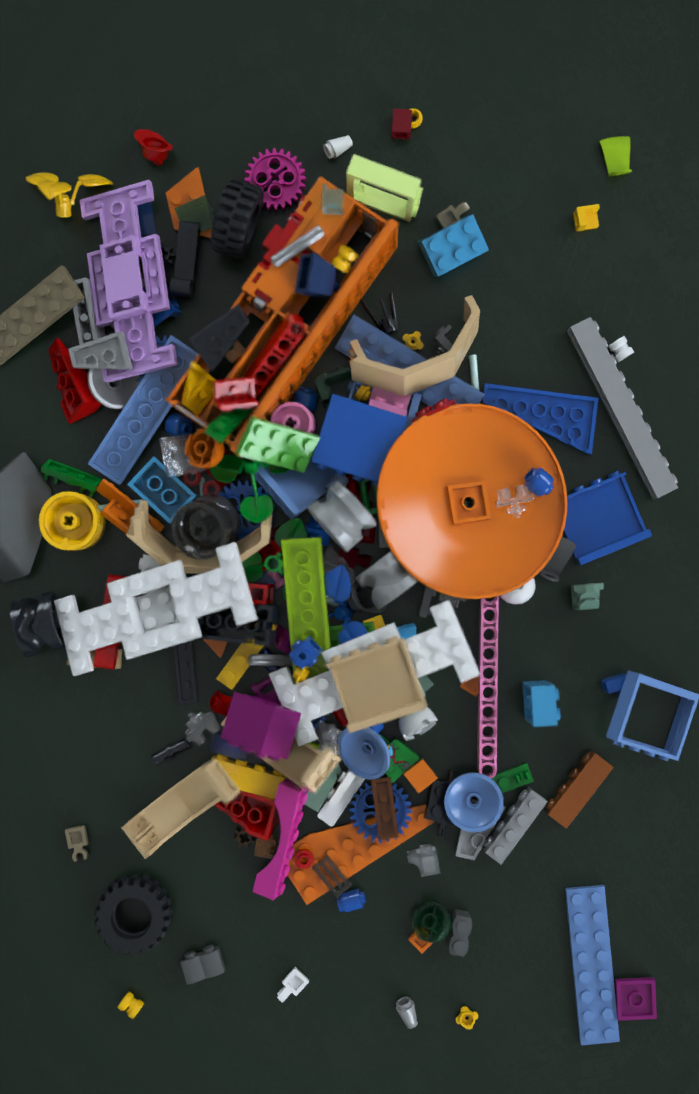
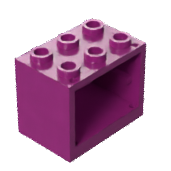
[220,692,302,761]

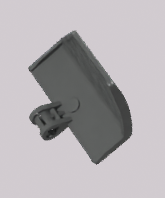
[0,452,52,582]

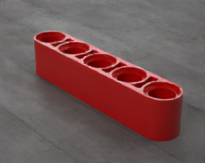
[243,314,305,399]
[94,574,129,670]

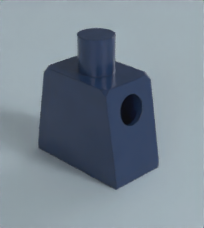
[294,253,340,297]

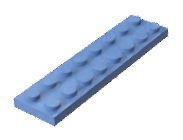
[335,314,485,408]
[88,335,199,485]
[565,885,620,1045]

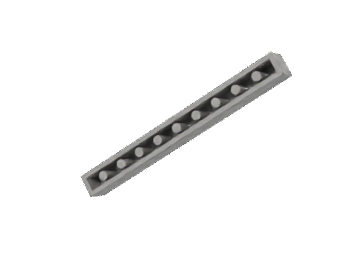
[567,317,678,499]

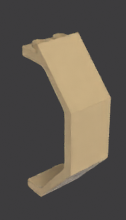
[348,295,480,397]
[126,501,273,574]
[221,717,340,793]
[121,758,240,859]

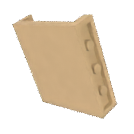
[326,636,427,733]

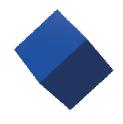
[600,673,636,698]

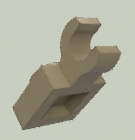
[435,202,470,228]

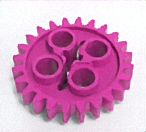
[244,148,306,212]

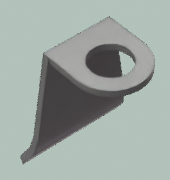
[540,537,576,582]

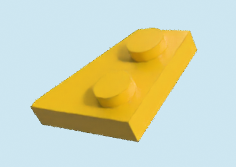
[181,361,215,416]

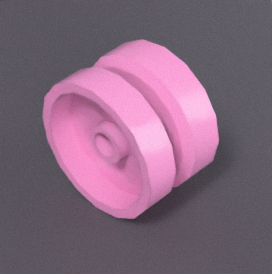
[271,402,317,434]

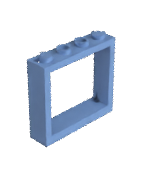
[606,670,699,761]

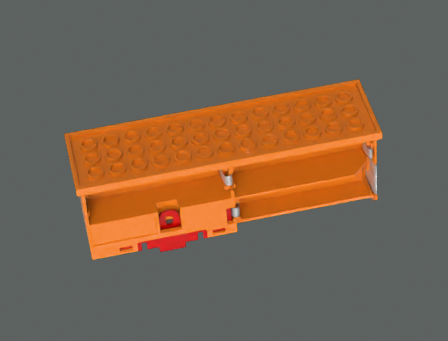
[165,177,398,460]

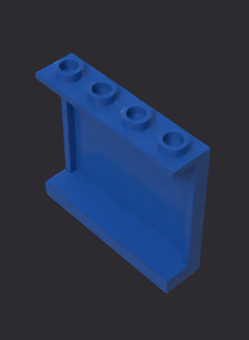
[311,394,408,487]
[563,471,652,566]

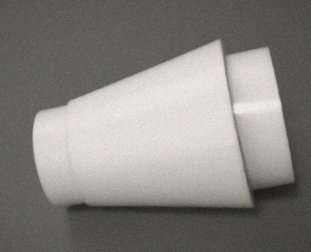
[323,135,353,159]

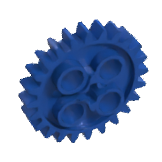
[213,479,276,540]
[349,783,412,844]

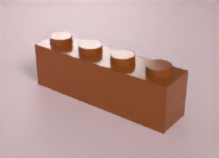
[545,750,614,829]

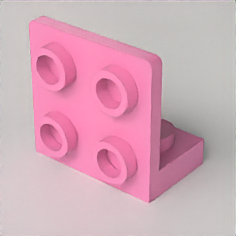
[368,387,412,417]

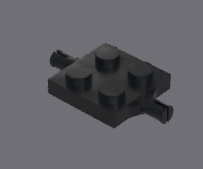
[424,770,457,837]

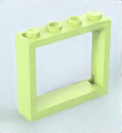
[346,154,423,222]

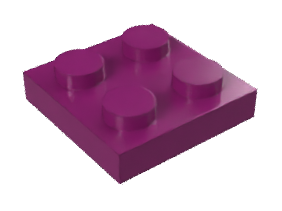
[615,977,657,1021]

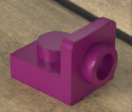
[275,624,291,655]

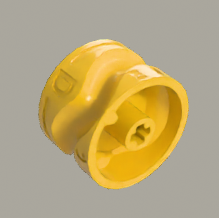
[39,491,106,551]

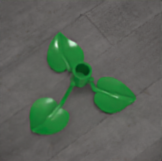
[209,455,290,523]
[242,518,308,602]

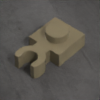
[65,825,89,862]

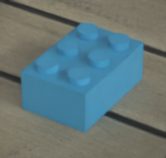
[418,215,489,277]
[127,456,199,525]
[522,680,560,727]

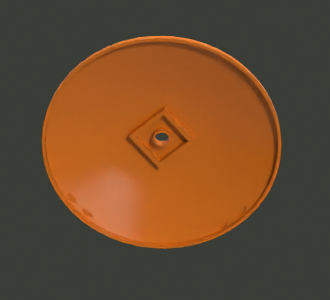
[376,403,567,599]

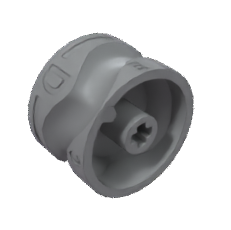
[307,481,377,552]
[355,551,418,609]

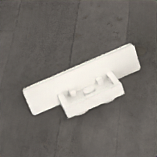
[317,769,365,827]

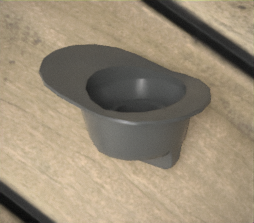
[344,582,387,613]

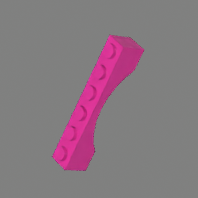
[253,779,308,900]

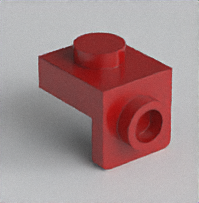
[209,690,233,716]

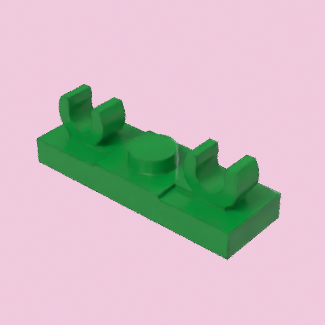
[205,408,252,444]
[41,459,103,497]
[492,763,534,793]

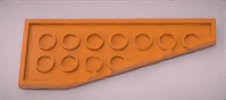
[288,803,435,905]

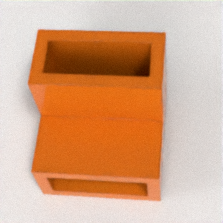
[403,758,438,793]

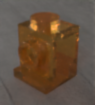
[225,340,247,365]
[254,832,277,859]

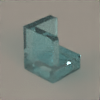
[322,184,344,215]

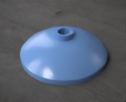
[338,727,390,779]
[444,773,503,832]

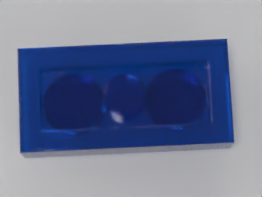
[209,732,248,761]

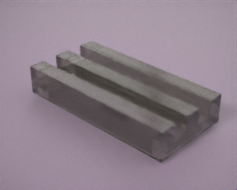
[312,854,352,898]

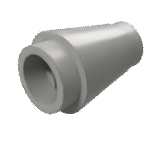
[396,997,418,1029]

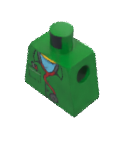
[380,734,420,783]

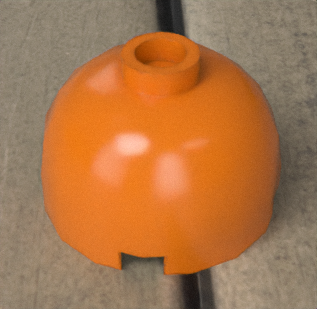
[185,429,225,468]

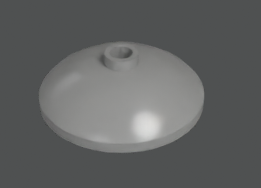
[87,369,140,410]

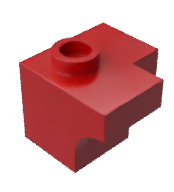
[247,582,275,610]

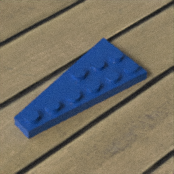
[482,383,599,455]

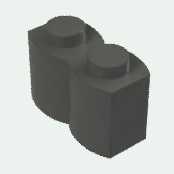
[447,909,472,957]
[180,945,225,984]

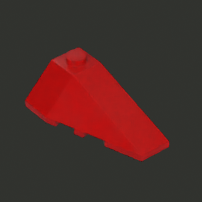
[48,338,102,424]
[214,790,280,841]

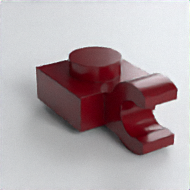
[336,547,372,569]

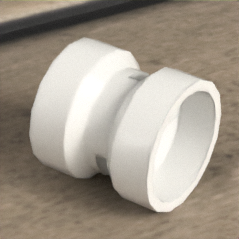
[608,336,634,362]

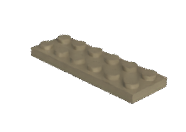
[0,265,85,366]

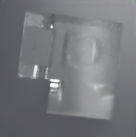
[407,844,440,877]

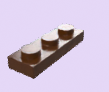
[371,777,399,840]

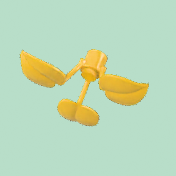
[25,172,113,218]

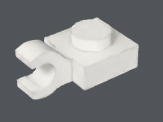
[277,967,309,1003]

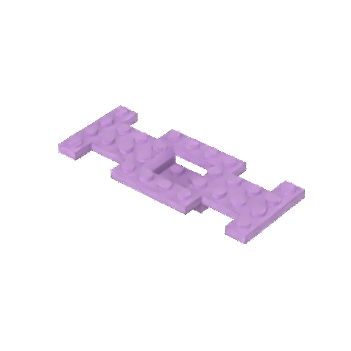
[80,180,178,383]

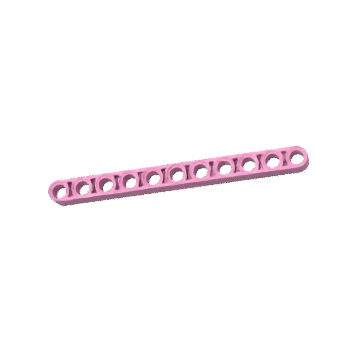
[477,596,499,779]

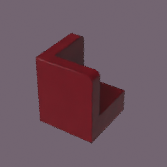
[391,109,412,139]

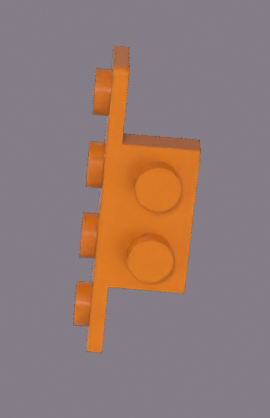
[97,479,164,534]

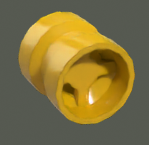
[331,245,358,273]
[117,991,144,1020]

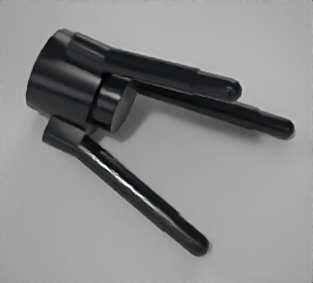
[360,293,399,335]

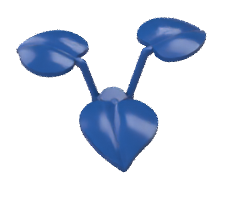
[324,565,368,644]

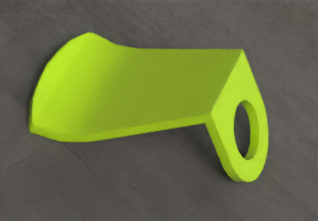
[600,136,632,176]

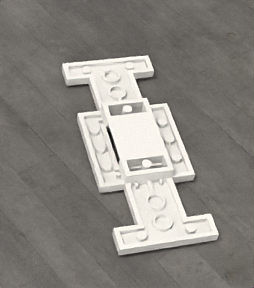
[54,543,258,676]
[269,600,480,746]

